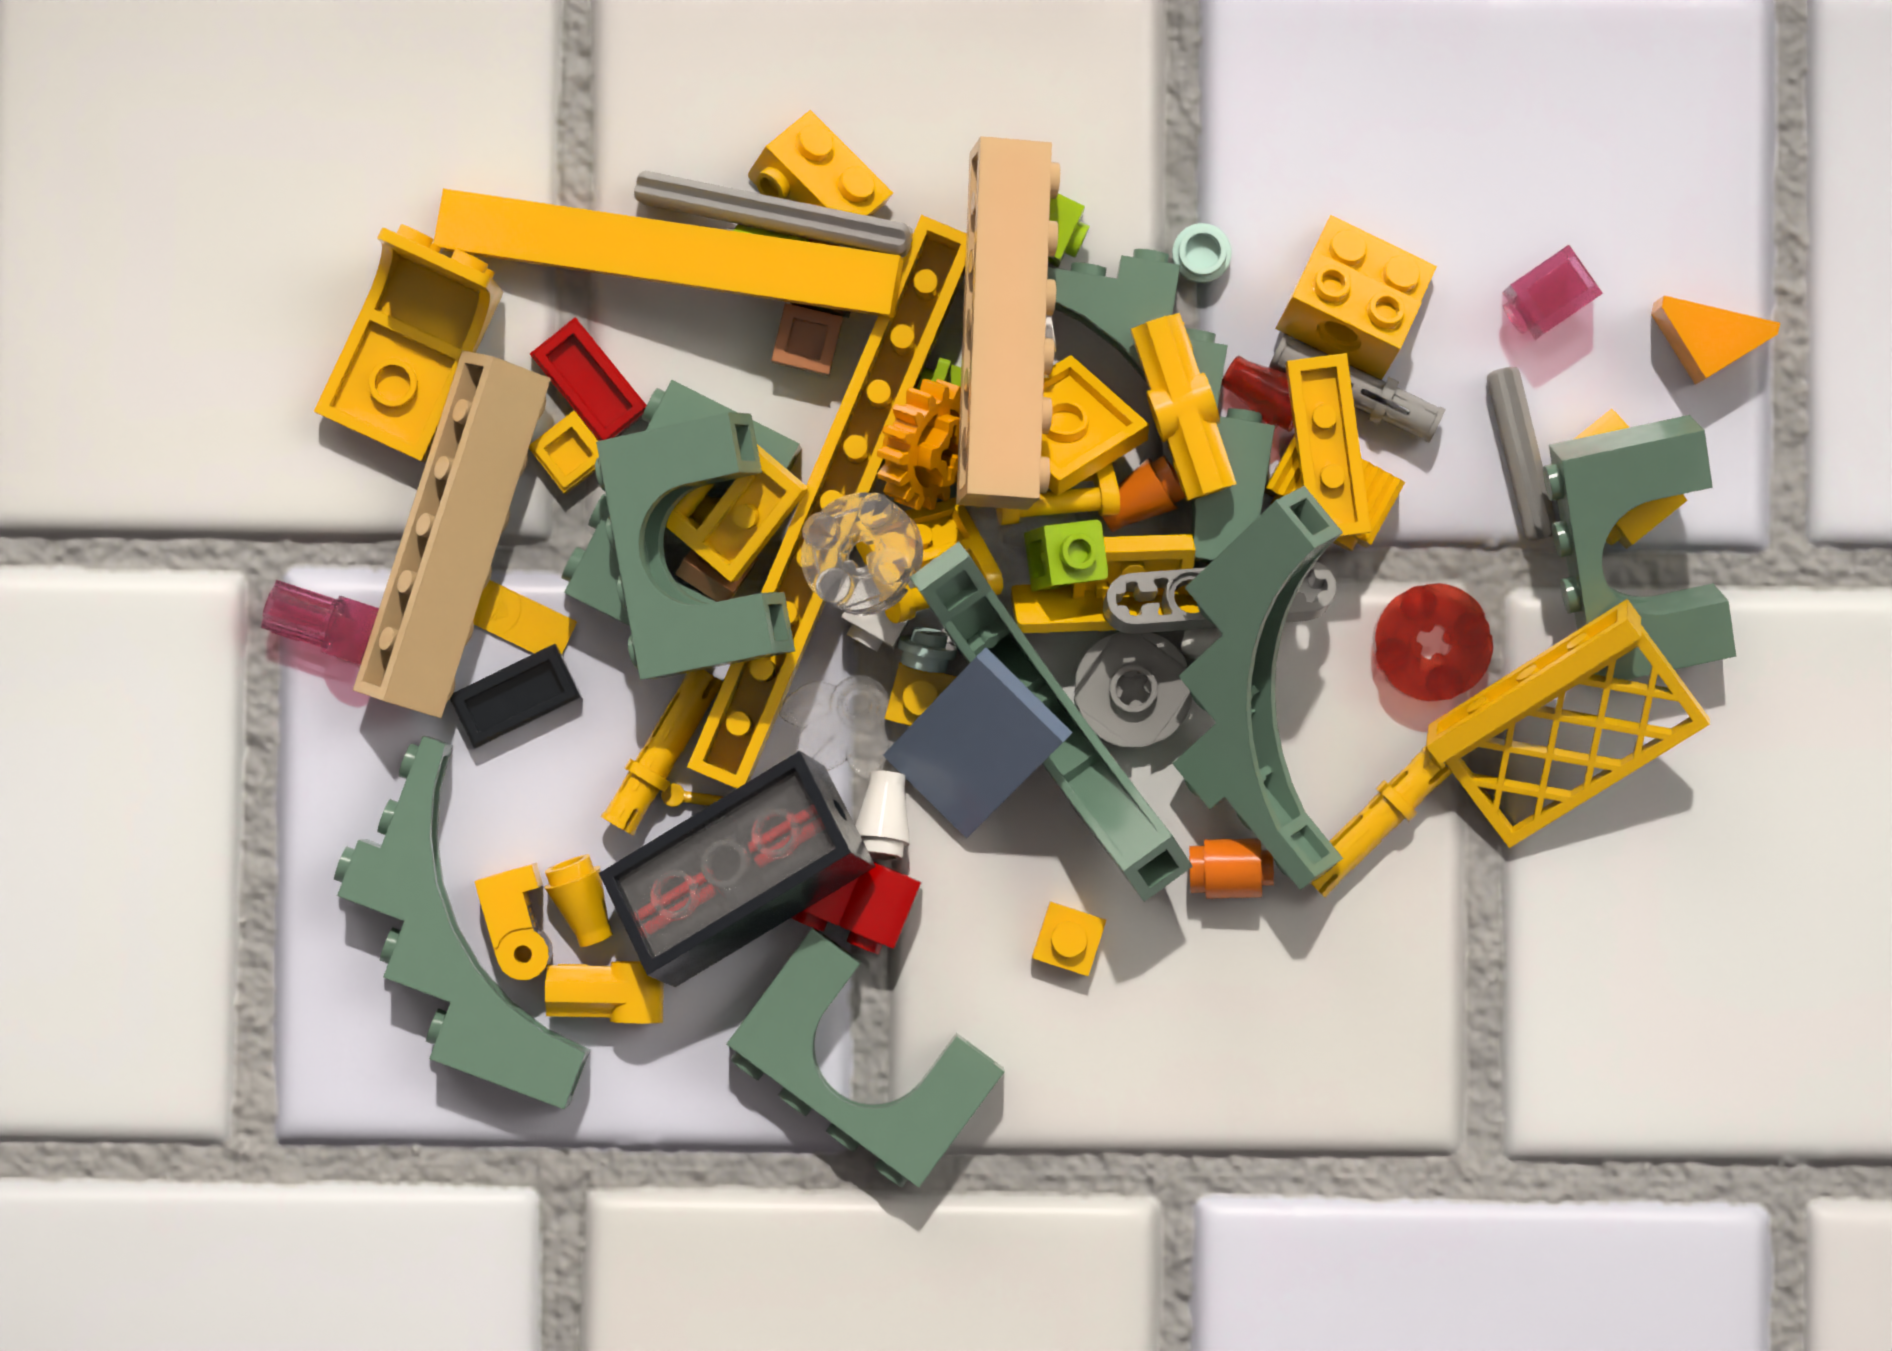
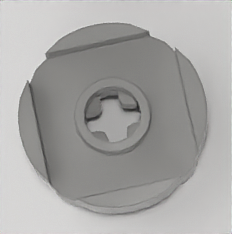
[1074,632,1192,748]

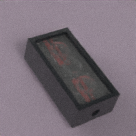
[599,751,876,987]

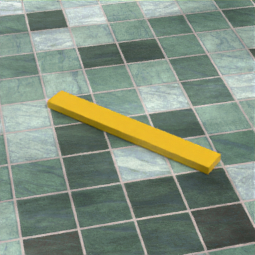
[433,188,904,318]

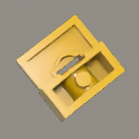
[1275,215,1437,380]

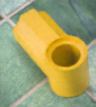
[545,961,664,1024]

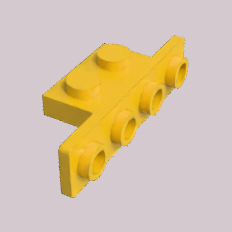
[1011,534,1200,633]

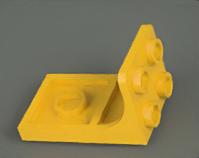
[314,224,504,463]

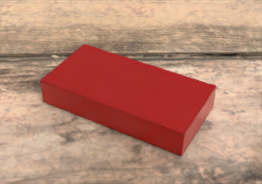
[530,317,647,441]

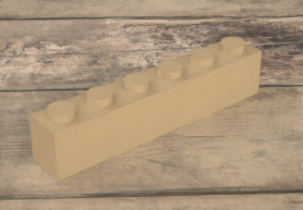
[956,136,1060,510]
[353,350,551,718]

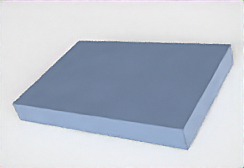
[883,648,1073,838]

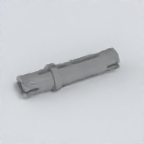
[1269,333,1446,443]

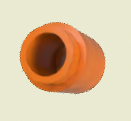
[1189,838,1274,899]

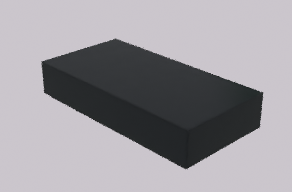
[450,644,582,749]

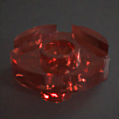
[1372,583,1493,702]

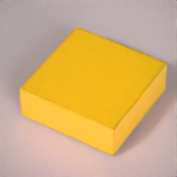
[529,411,599,495]

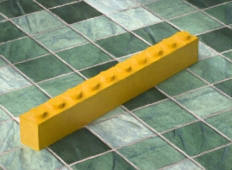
[687,215,967,788]

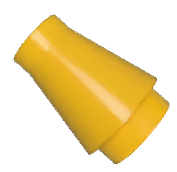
[544,854,613,947]

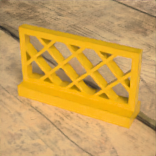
[1426,599,1710,848]

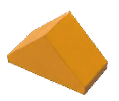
[1651,295,1780,385]

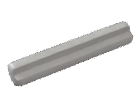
[1487,367,1556,541]

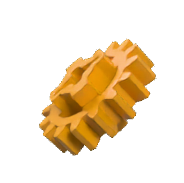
[877,379,961,511]

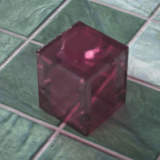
[1502,245,1603,341]

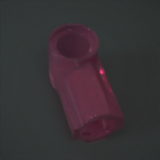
[261,580,379,665]

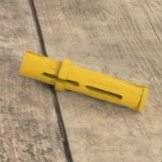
[601,670,723,836]
[1310,746,1452,898]

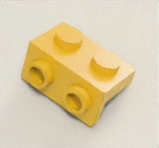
[748,110,893,247]

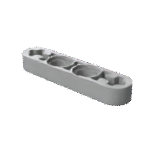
[1103,561,1336,634]

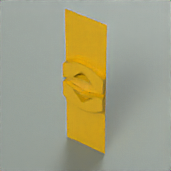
[473,580,577,654]

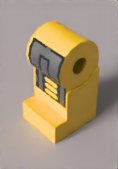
[474,862,553,980]

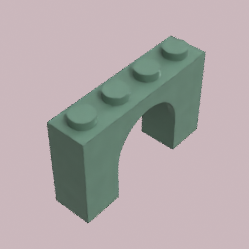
[561,380,802,626]
[595,412,795,680]
[1543,415,1737,680]
[726,928,1005,1188]

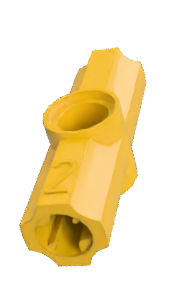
[1130,313,1236,501]

